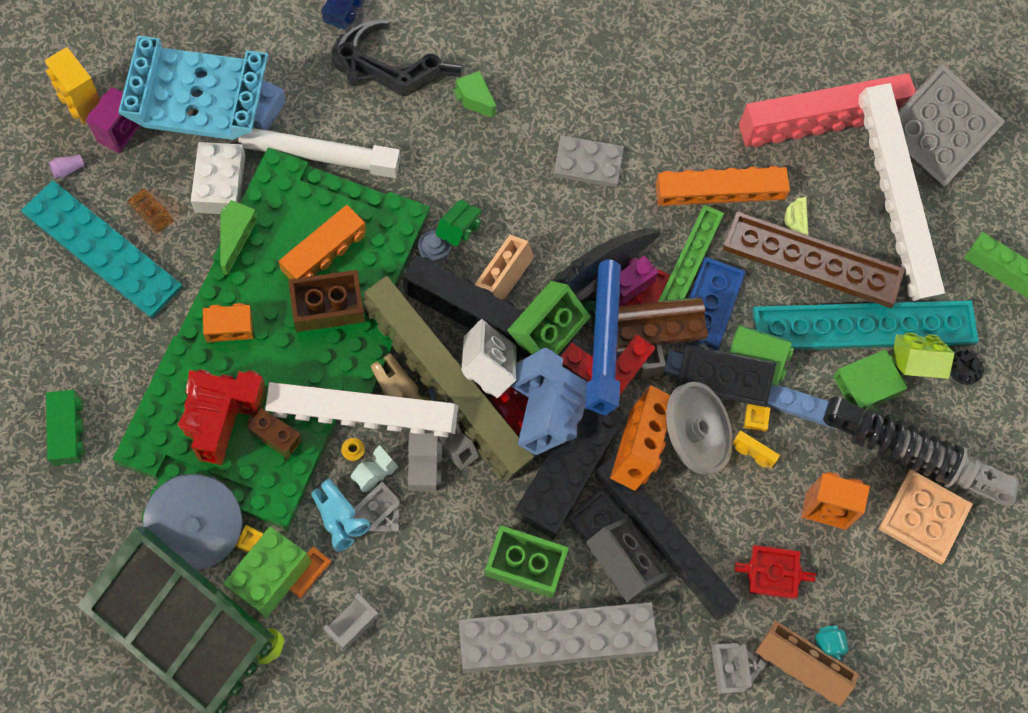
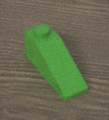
[220,200,258,275]

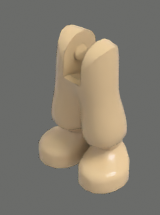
[370,353,431,401]

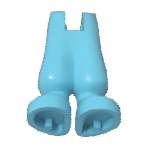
[311,479,371,552]

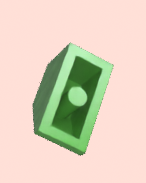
[454,71,496,117]

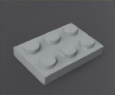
[553,135,624,188]

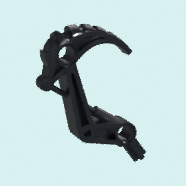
[331,20,462,97]

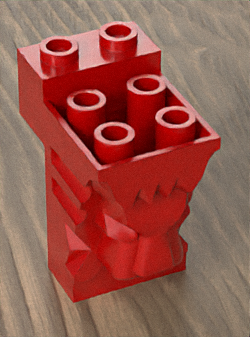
[178,369,267,465]

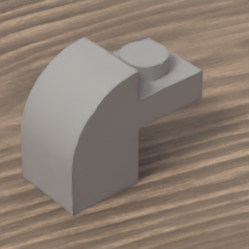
[438,422,479,470]

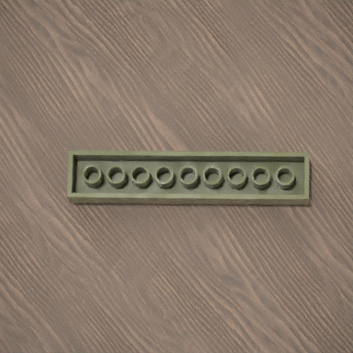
[363,276,534,482]

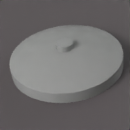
[666,382,733,475]

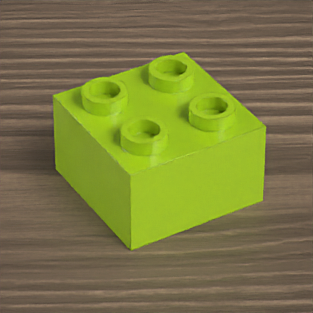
[892,332,954,379]

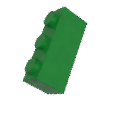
[46,390,85,466]

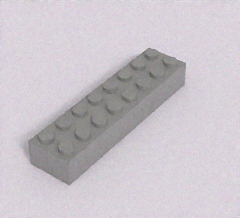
[458,602,658,673]

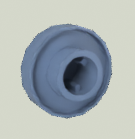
[418,231,451,263]

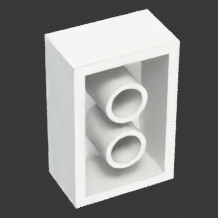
[191,142,246,214]
[462,319,516,398]

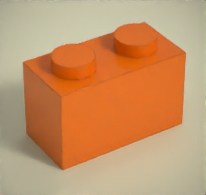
[203,303,253,342]

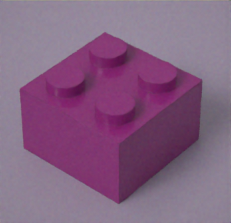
[86,87,140,153]

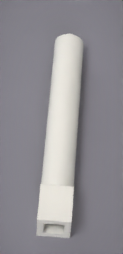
[239,128,400,178]

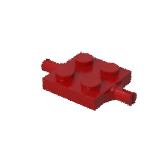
[734,545,816,600]

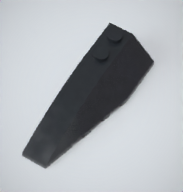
[546,228,661,302]

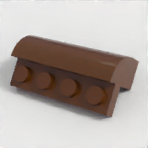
[617,297,708,349]

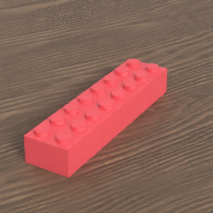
[739,73,916,147]

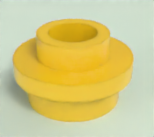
[341,438,365,461]

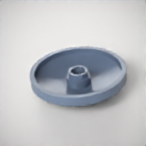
[143,473,242,570]

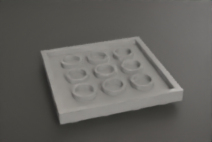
[898,64,1005,187]

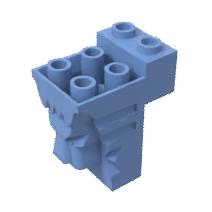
[511,347,588,455]

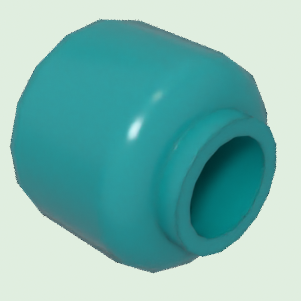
[814,626,849,661]

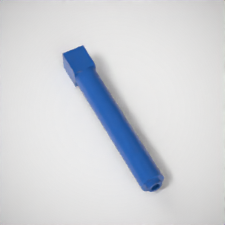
[585,259,621,416]

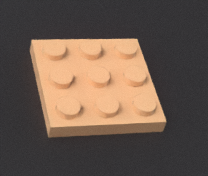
[878,469,973,565]

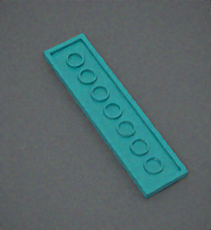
[21,180,183,319]

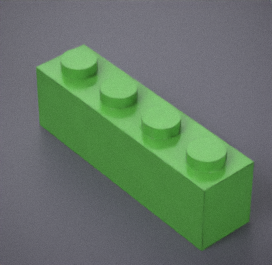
[964,232,1028,298]

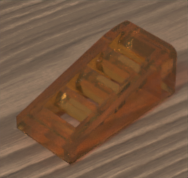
[127,188,173,234]

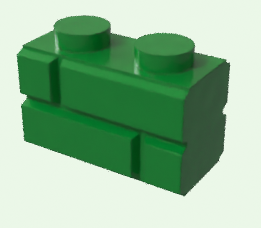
[435,199,482,246]

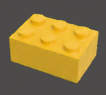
[44,47,100,124]

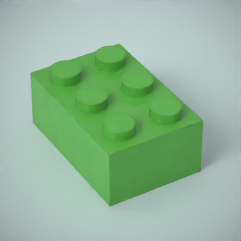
[484,525,569,598]
[223,527,312,619]

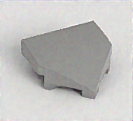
[354,482,399,532]
[711,643,767,695]

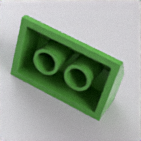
[508,281,590,355]

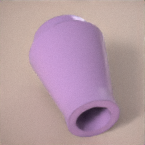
[49,154,84,179]

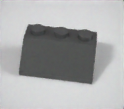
[586,517,669,602]

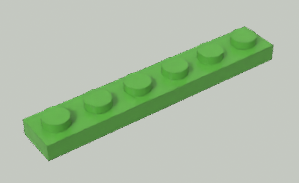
[658,205,724,302]

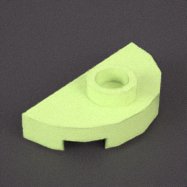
[784,197,808,235]

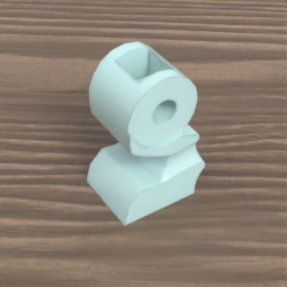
[351,445,398,492]

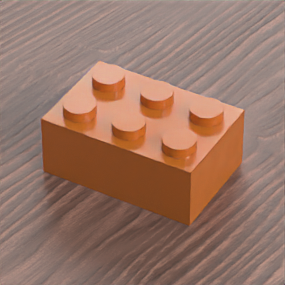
[801,472,870,530]

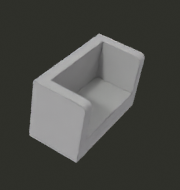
[323,593,379,651]

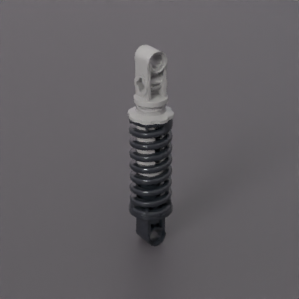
[823,397,1019,506]

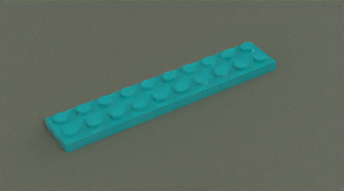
[752,301,979,350]

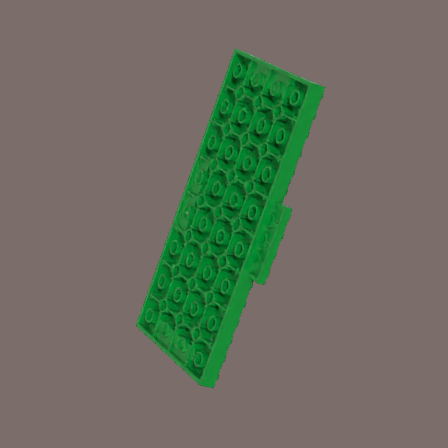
[112,147,430,531]

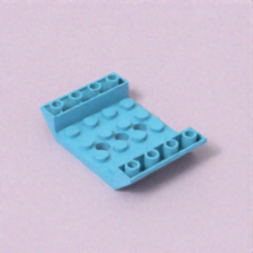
[119,36,268,140]

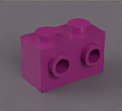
[619,255,658,306]

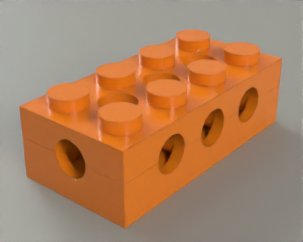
[610,385,671,491]

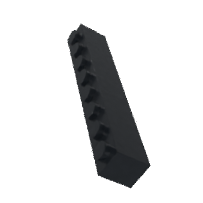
[595,456,739,621]

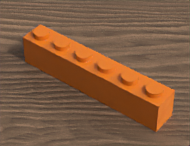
[655,166,790,206]

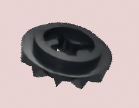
[950,350,985,385]

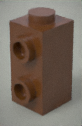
[247,408,302,459]

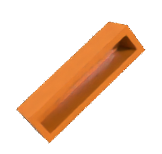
[279,205,366,279]

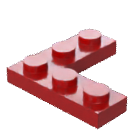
[561,334,655,396]

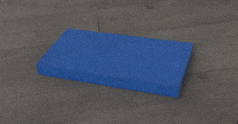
[689,256,746,350]

